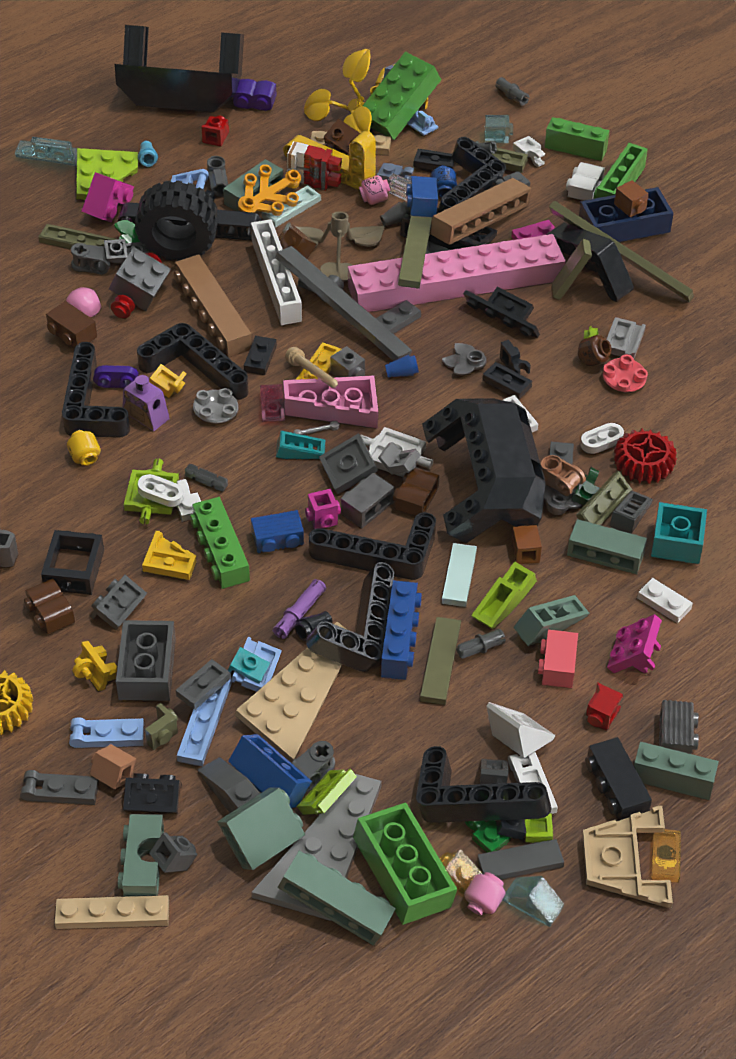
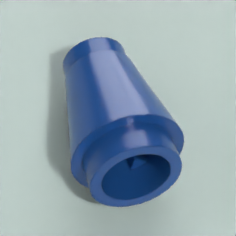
[385,354,419,378]

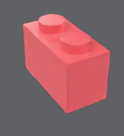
[538,629,578,688]

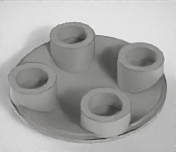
[193,388,238,423]

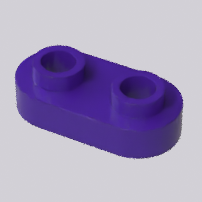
[93,365,139,388]

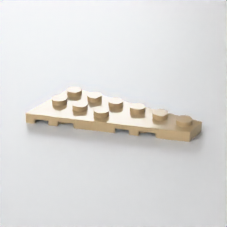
[235,622,346,762]

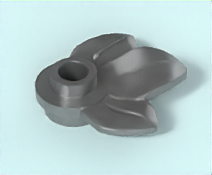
[442,343,486,375]
[544,485,582,515]

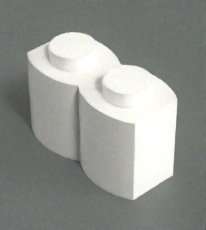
[566,162,605,201]

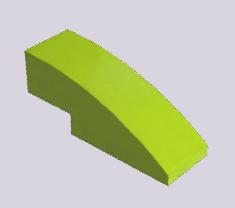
[471,562,537,629]

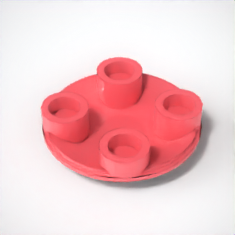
[603,354,648,392]

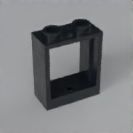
[41,530,104,595]

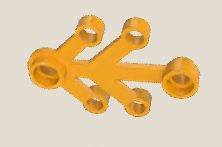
[238,164,301,216]

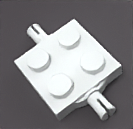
[360,427,433,477]

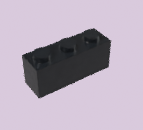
[585,737,652,821]

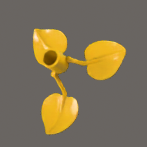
[304,49,372,133]

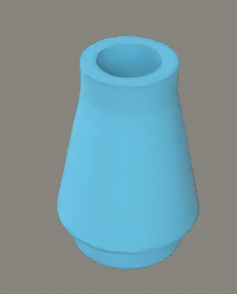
[138,141,158,167]

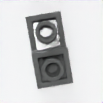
[104,239,147,264]

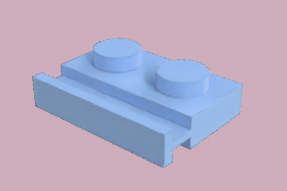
[231,637,282,692]

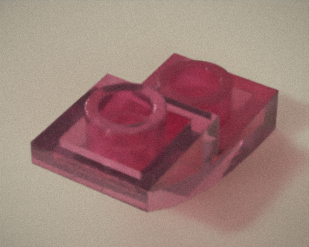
[260,384,285,422]

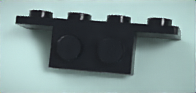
[463,287,540,338]

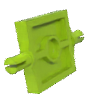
[124,459,179,524]

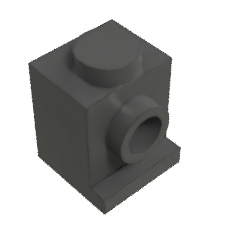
[150,833,198,872]

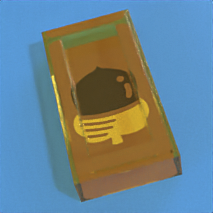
[651,829,681,883]

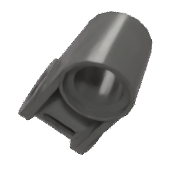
[71,243,111,274]
[291,741,335,792]

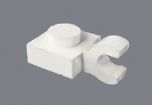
[513,136,545,167]
[176,479,201,522]

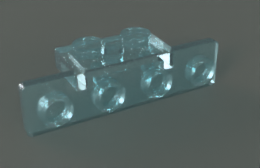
[15,137,77,166]

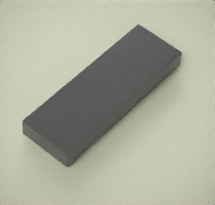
[477,839,564,880]

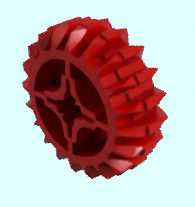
[614,428,677,484]

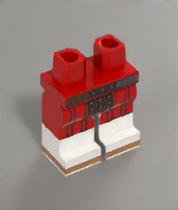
[287,141,342,191]

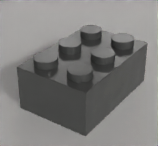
[116,620,176,701]

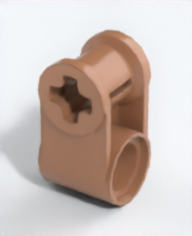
[541,455,586,496]

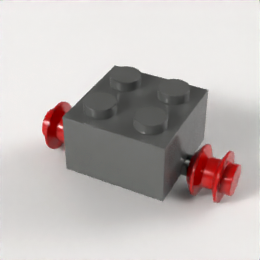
[109,247,171,318]

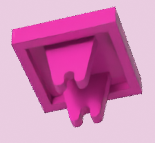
[607,614,662,673]

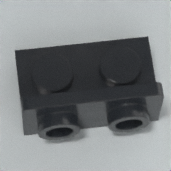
[123,773,182,814]

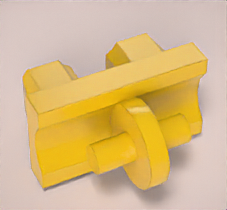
[72,641,118,691]

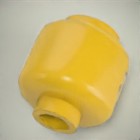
[66,430,101,466]

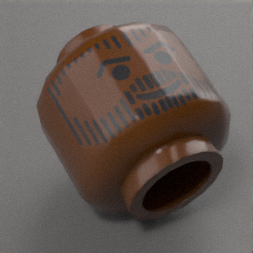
[578,335,612,366]

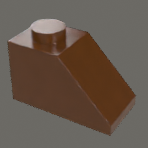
[278,222,317,259]

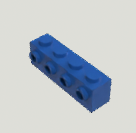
[381,580,422,680]

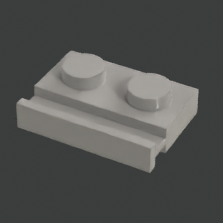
[607,317,646,358]

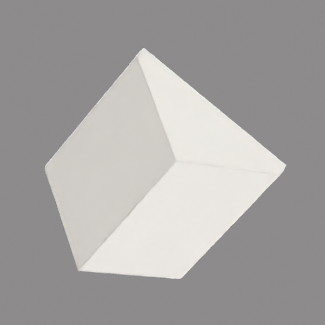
[487,702,555,758]

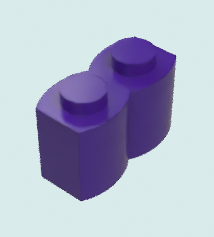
[233,79,277,110]

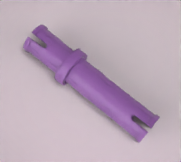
[273,579,326,639]

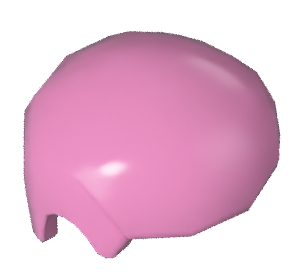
[66,287,101,317]

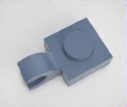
[377,163,414,184]

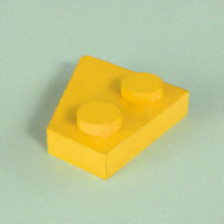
[142,531,196,580]

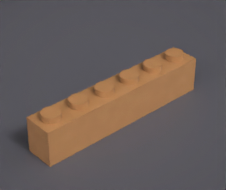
[430,178,531,245]
[174,255,252,358]

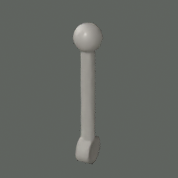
[293,421,339,435]

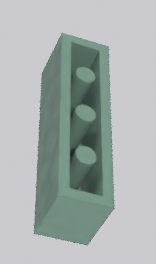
[277,850,396,946]

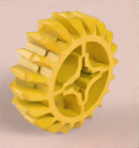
[0,670,33,736]

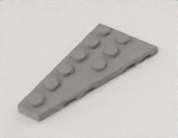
[252,774,381,921]

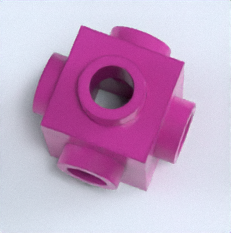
[305,489,341,529]

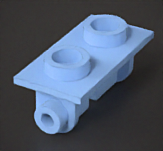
[407,109,438,136]

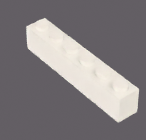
[251,219,302,325]

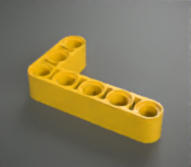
[283,131,376,190]

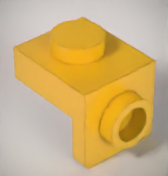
[149,364,187,398]

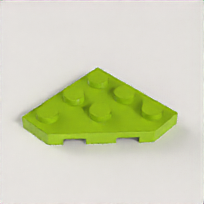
[76,148,138,200]

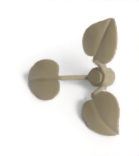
[295,211,384,282]

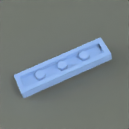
[177,679,232,766]

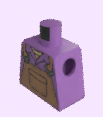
[122,375,169,431]

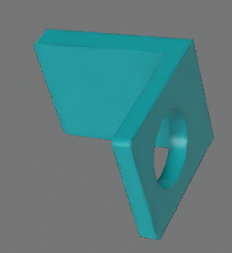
[228,647,270,684]

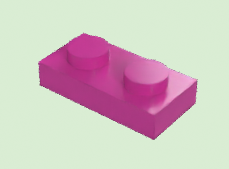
[511,220,555,240]

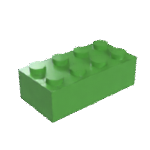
[363,52,441,140]
[353,803,457,925]

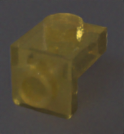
[439,849,482,894]

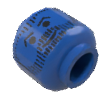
[430,166,457,197]

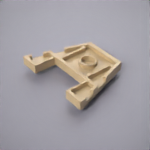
[582,806,673,908]

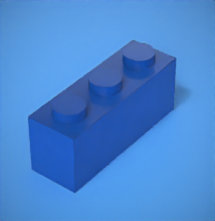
[228,734,312,808]

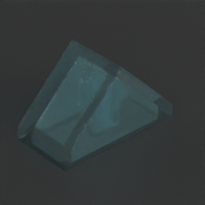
[503,876,564,927]

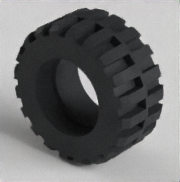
[135,180,218,261]

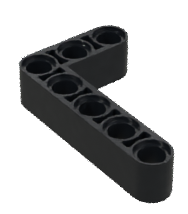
[436,137,506,214]
[546,222,634,302]
[137,323,249,400]
[62,342,130,438]
[309,512,436,580]
[306,562,394,672]
[416,746,552,823]

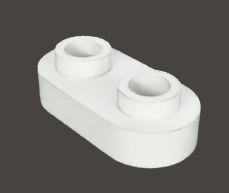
[581,423,624,454]
[138,474,183,507]

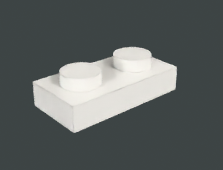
[637,578,693,623]

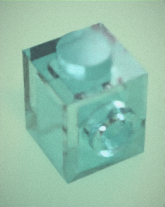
[484,115,513,143]

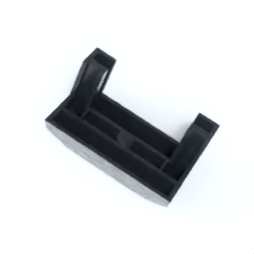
[114,25,244,112]
[422,398,545,543]

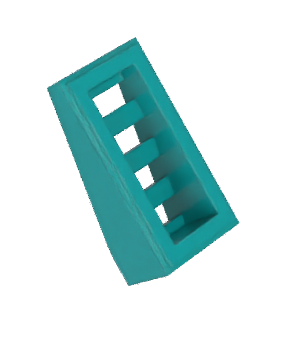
[276,431,325,459]

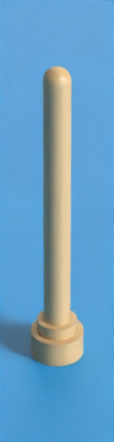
[285,347,338,388]

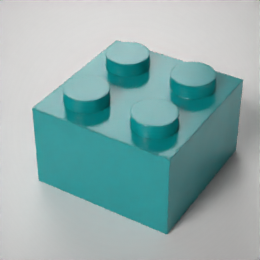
[651,502,707,564]

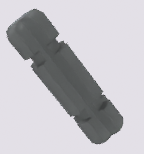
[185,464,228,491]

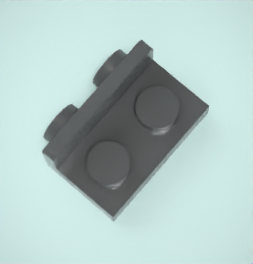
[90,575,148,630]

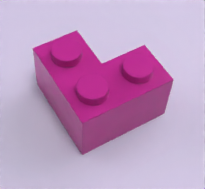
[81,172,135,222]

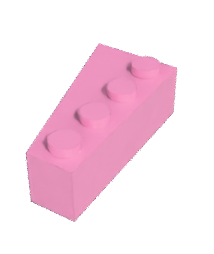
[283,376,378,428]

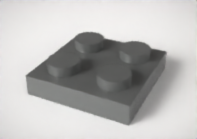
[319,433,379,494]

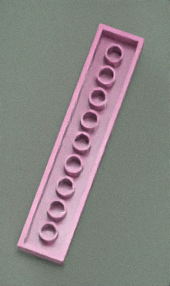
[348,234,566,312]

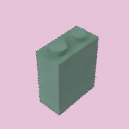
[217,787,305,870]

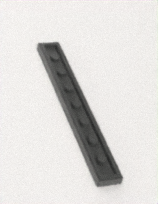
[275,246,412,361]

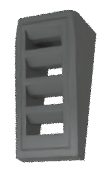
[610,491,653,534]

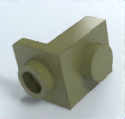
[145,703,178,750]

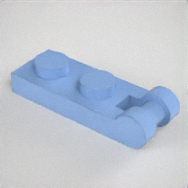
[69,718,144,748]

